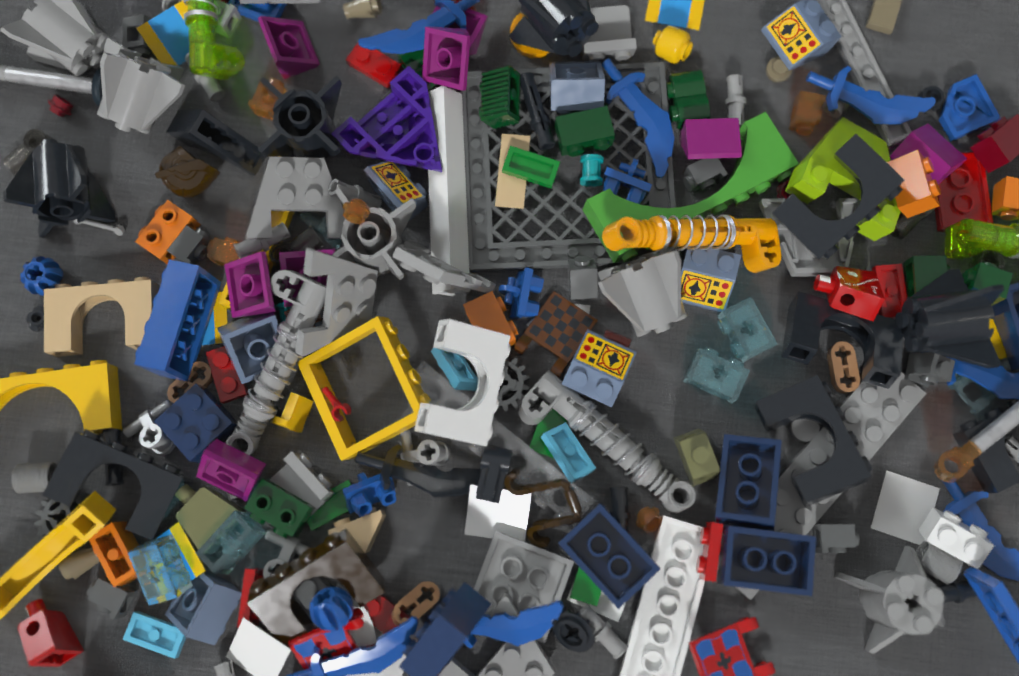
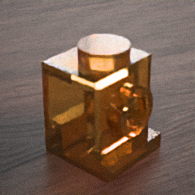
[248,78,287,121]
[789,91,826,135]
[207,237,242,267]

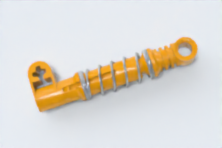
[602,215,781,273]

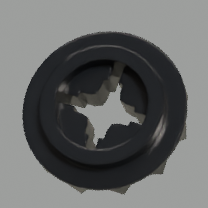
[552,609,596,652]

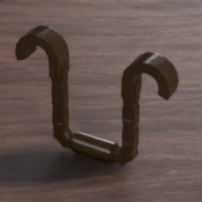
[504,468,584,548]

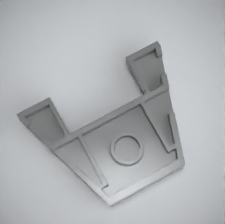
[245,157,346,239]
[759,198,860,277]
[392,239,496,293]
[295,248,378,357]
[437,593,555,676]

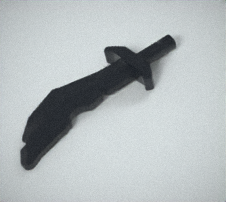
[355,444,482,498]

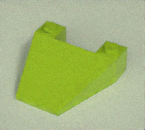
[785,117,901,241]

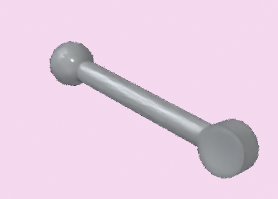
[73,219,125,236]

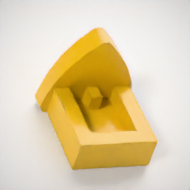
[270,392,314,433]

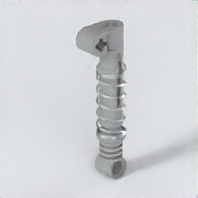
[226,270,326,455]
[518,370,696,513]

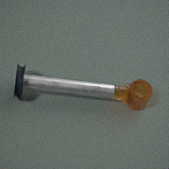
[934,401,1019,483]

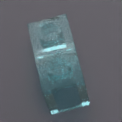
[717,297,777,363]
[682,347,750,403]
[196,510,266,574]
[128,534,192,606]

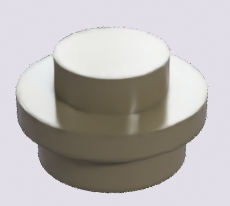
[766,57,792,83]

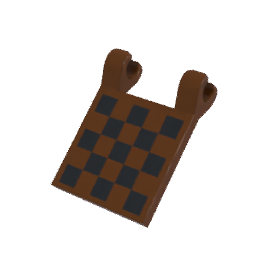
[514,291,598,378]

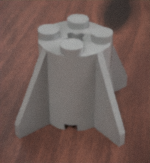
[1,0,110,77]
[97,37,185,134]
[332,188,416,280]
[597,247,687,337]
[834,546,946,654]

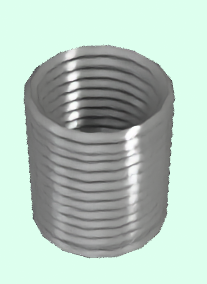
[11,462,58,493]
[916,540,963,584]

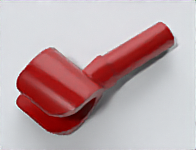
[322,386,352,422]

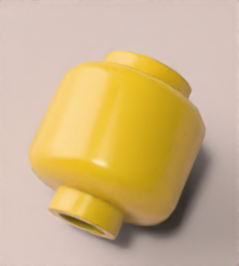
[653,25,693,64]

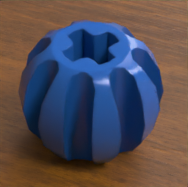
[20,256,64,296]
[309,586,354,631]

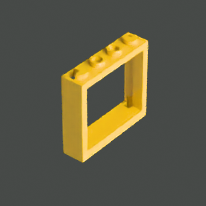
[297,316,431,461]

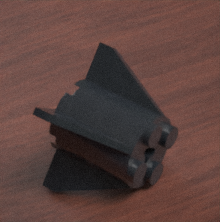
[509,0,599,57]
[258,76,342,159]
[3,139,116,238]
[895,269,1005,369]

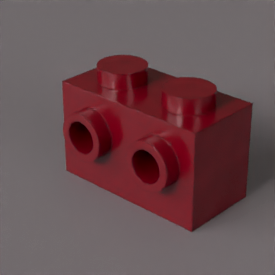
[970,114,1019,173]

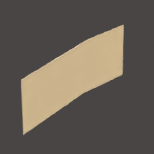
[495,134,530,209]

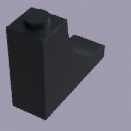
[166,109,266,176]

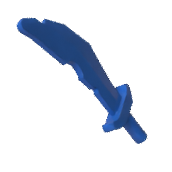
[358,0,480,54]
[602,58,674,178]
[806,66,936,125]
[920,351,1019,399]
[939,472,1019,581]
[464,600,563,648]
[286,616,419,676]

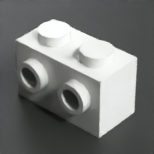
[918,507,994,569]

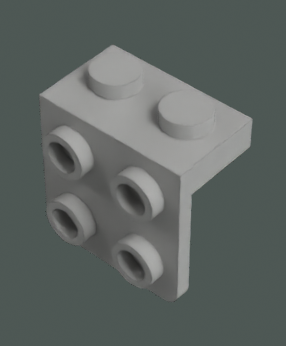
[582,5,637,62]
[270,451,335,516]

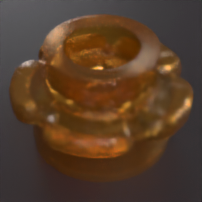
[343,199,370,224]
[636,507,662,533]

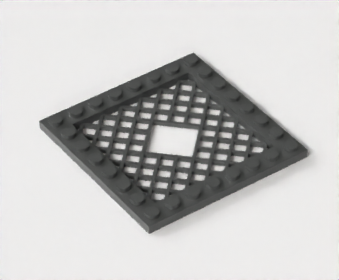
[461,62,680,272]

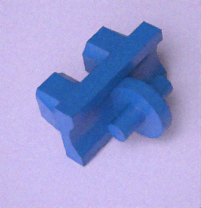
[603,159,652,204]
[498,267,544,319]
[342,472,396,517]

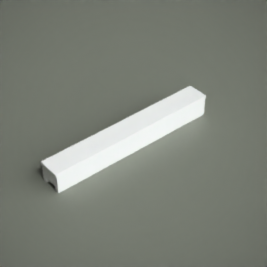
[428,86,470,296]

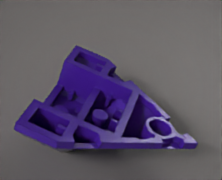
[331,66,442,172]

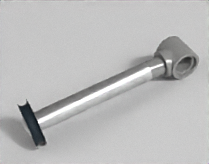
[0,62,102,106]

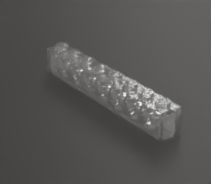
[405,361,595,528]

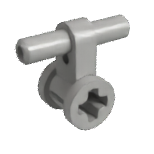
[123,400,176,455]
[400,430,451,486]
[263,529,310,578]

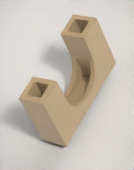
[44,277,160,357]

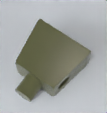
[673,429,720,487]
[175,484,246,552]

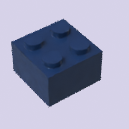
[154,383,238,463]

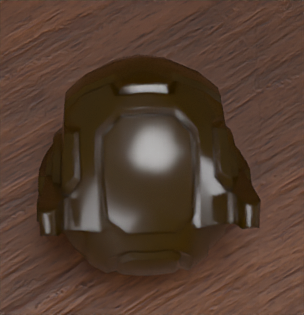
[155,145,221,198]

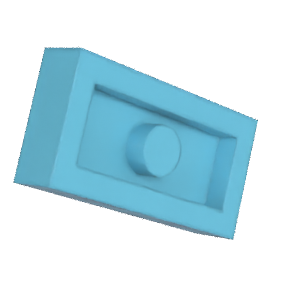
[431,348,478,391]
[541,422,596,483]
[122,611,186,659]

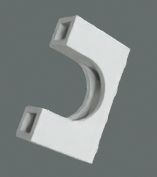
[414,319,510,446]

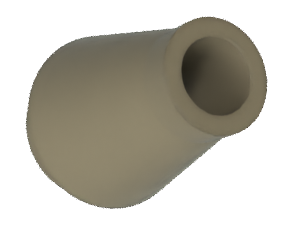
[343,0,382,19]
[58,547,100,580]

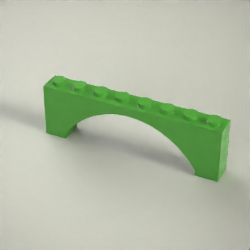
[582,112,799,263]

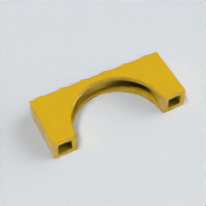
[0,360,122,434]

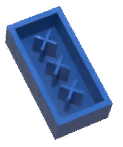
[134,259,221,382]

